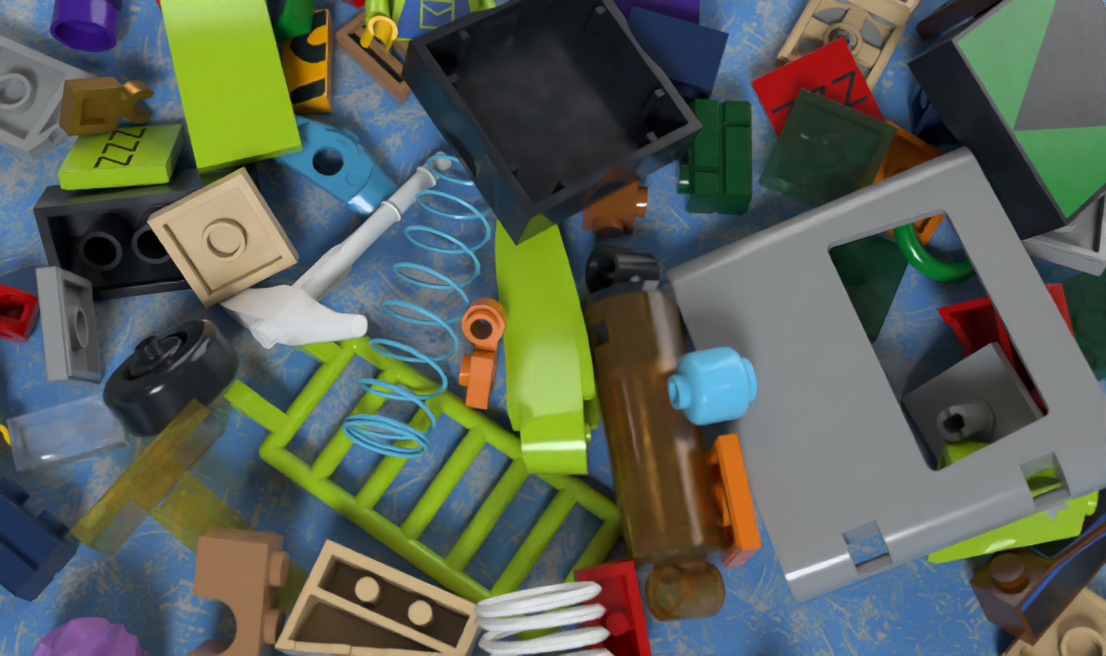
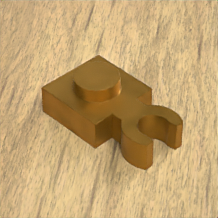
[59,76,154,136]

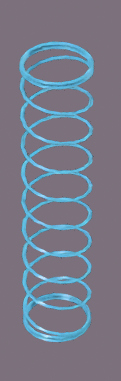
[341,129,493,458]

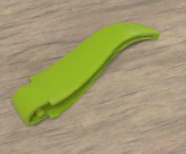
[495,218,599,475]

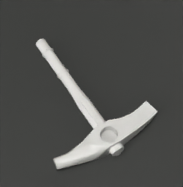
[218,151,452,349]

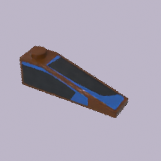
[969,487,1106,647]

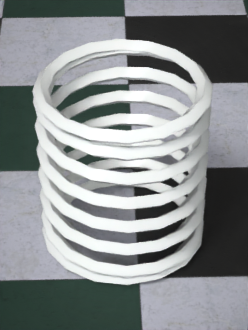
[473,581,614,656]

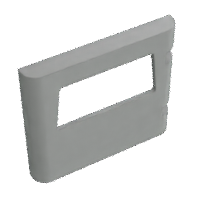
[665,146,1106,604]

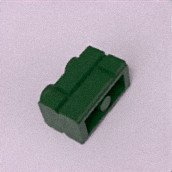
[676,99,752,215]

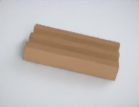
[333,9,411,105]

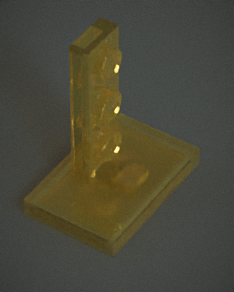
[69,398,309,621]

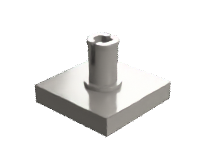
[901,342,1044,461]

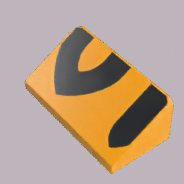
[282,9,333,114]

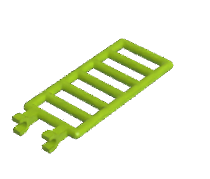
[224,334,630,641]

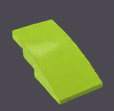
[160,0,303,174]

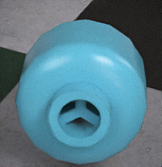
[667,347,757,426]

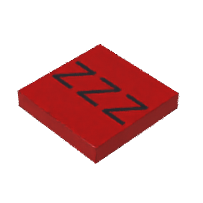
[751,37,887,173]

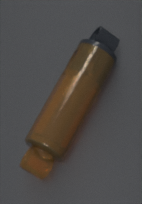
[581,245,728,622]

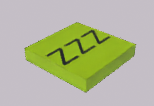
[57,124,186,190]

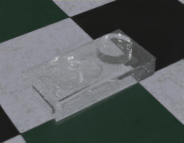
[7,393,131,476]

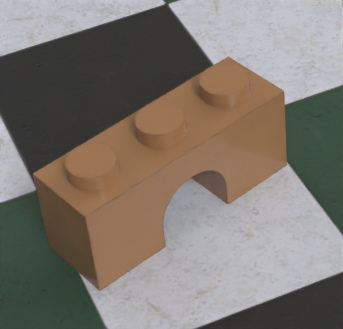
[187,527,290,656]

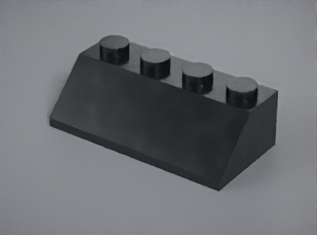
[33,162,270,301]

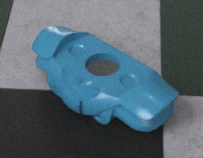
[273,114,398,219]

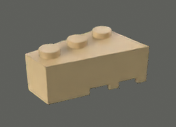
[274,539,483,656]

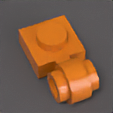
[459,298,507,410]

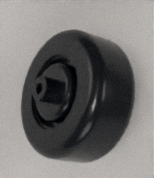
[102,319,240,438]

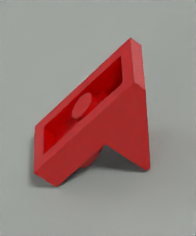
[573,558,652,656]

